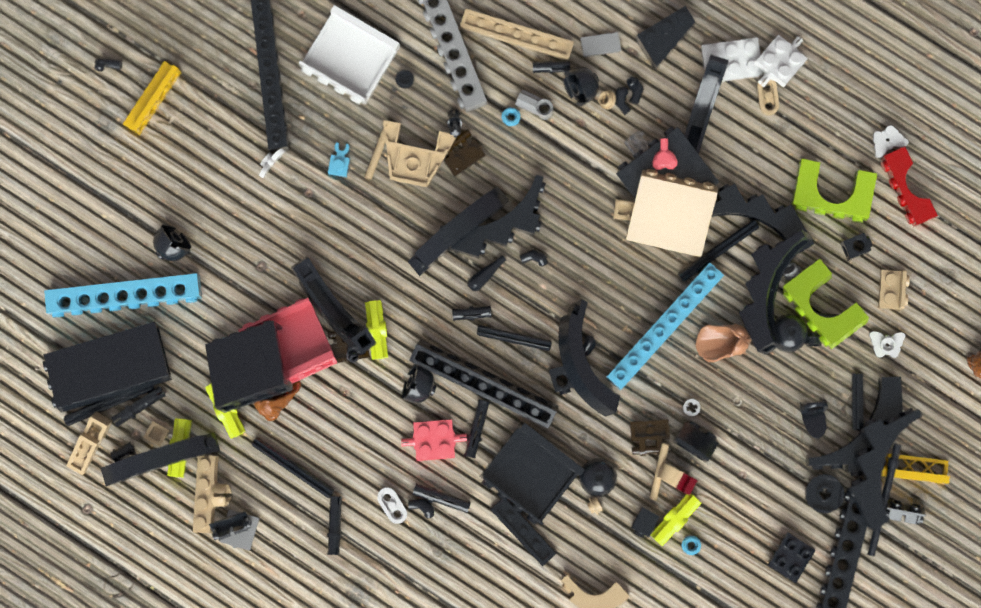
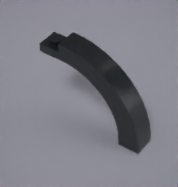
[684,54,729,154]
[408,186,510,276]
[291,257,377,354]
[558,299,620,417]
[100,432,220,487]

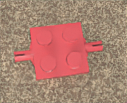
[401,419,467,461]

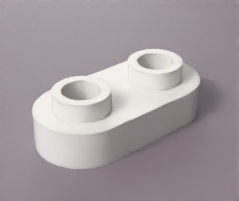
[377,488,407,524]

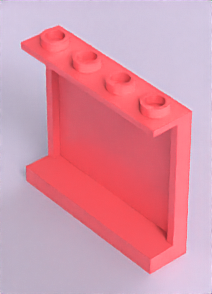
[238,298,338,384]

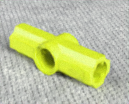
[365,300,389,360]
[205,384,246,439]
[167,418,192,478]
[650,494,702,546]

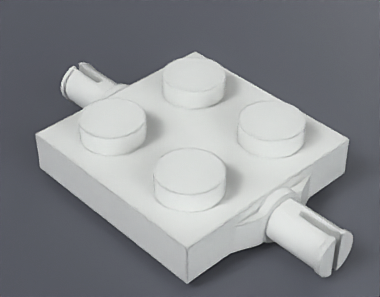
[754,35,808,87]

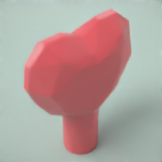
[652,138,678,170]

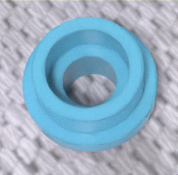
[502,107,521,127]
[682,536,701,555]

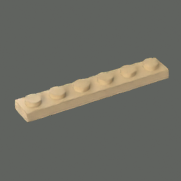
[460,9,574,61]

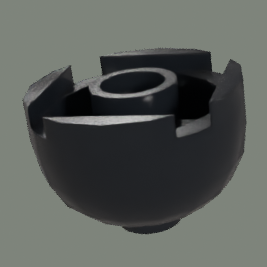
[563,67,599,106]
[153,224,192,261]
[775,314,808,353]
[402,364,436,403]
[579,458,617,496]

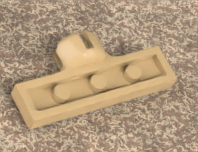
[193,455,232,533]

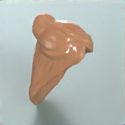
[695,324,751,363]

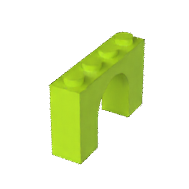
[791,159,877,223]
[783,259,869,350]

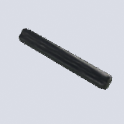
[477,325,552,351]

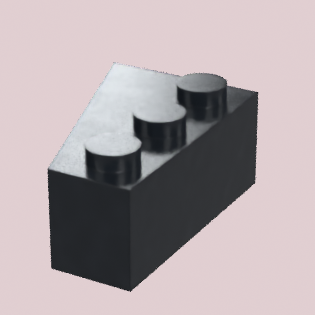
[636,6,695,72]

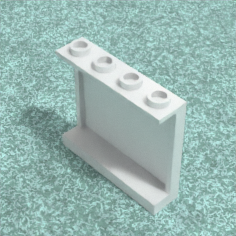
[299,5,400,105]

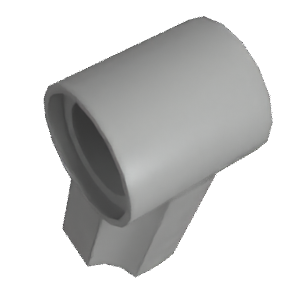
[515,90,553,120]

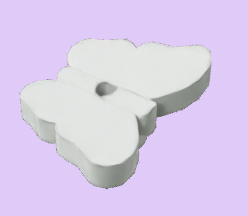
[873,125,909,158]
[259,148,286,178]
[869,331,905,358]

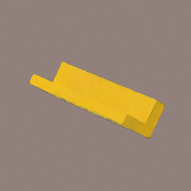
[123,61,181,135]
[881,453,950,484]

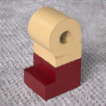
[657,463,697,496]

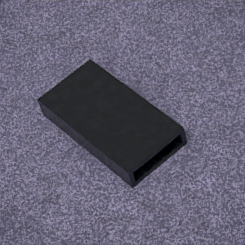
[42,322,172,413]

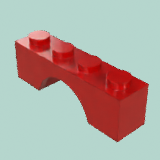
[881,147,938,227]

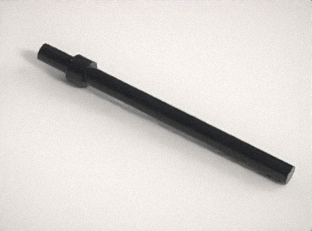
[867,443,902,557]

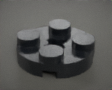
[805,475,845,513]

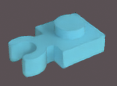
[328,142,350,177]

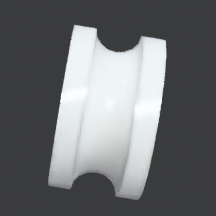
[683,399,700,417]

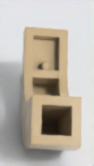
[561,574,630,608]

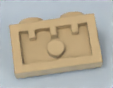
[878,270,910,310]

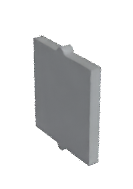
[219,509,260,551]

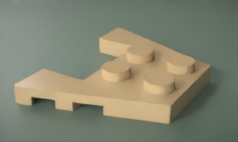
[383,120,456,188]

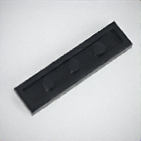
[490,499,557,567]

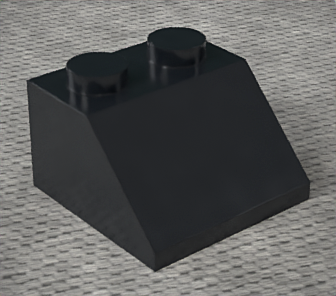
[672,421,719,463]

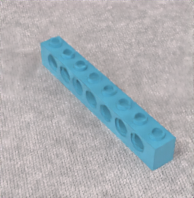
[606,263,724,391]
[44,273,202,318]

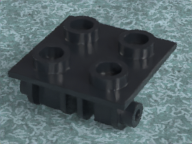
[767,532,816,583]

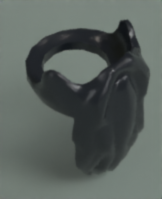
[800,399,828,439]

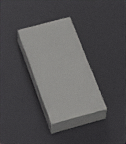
[581,32,621,57]

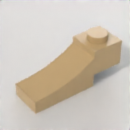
[66,412,113,475]

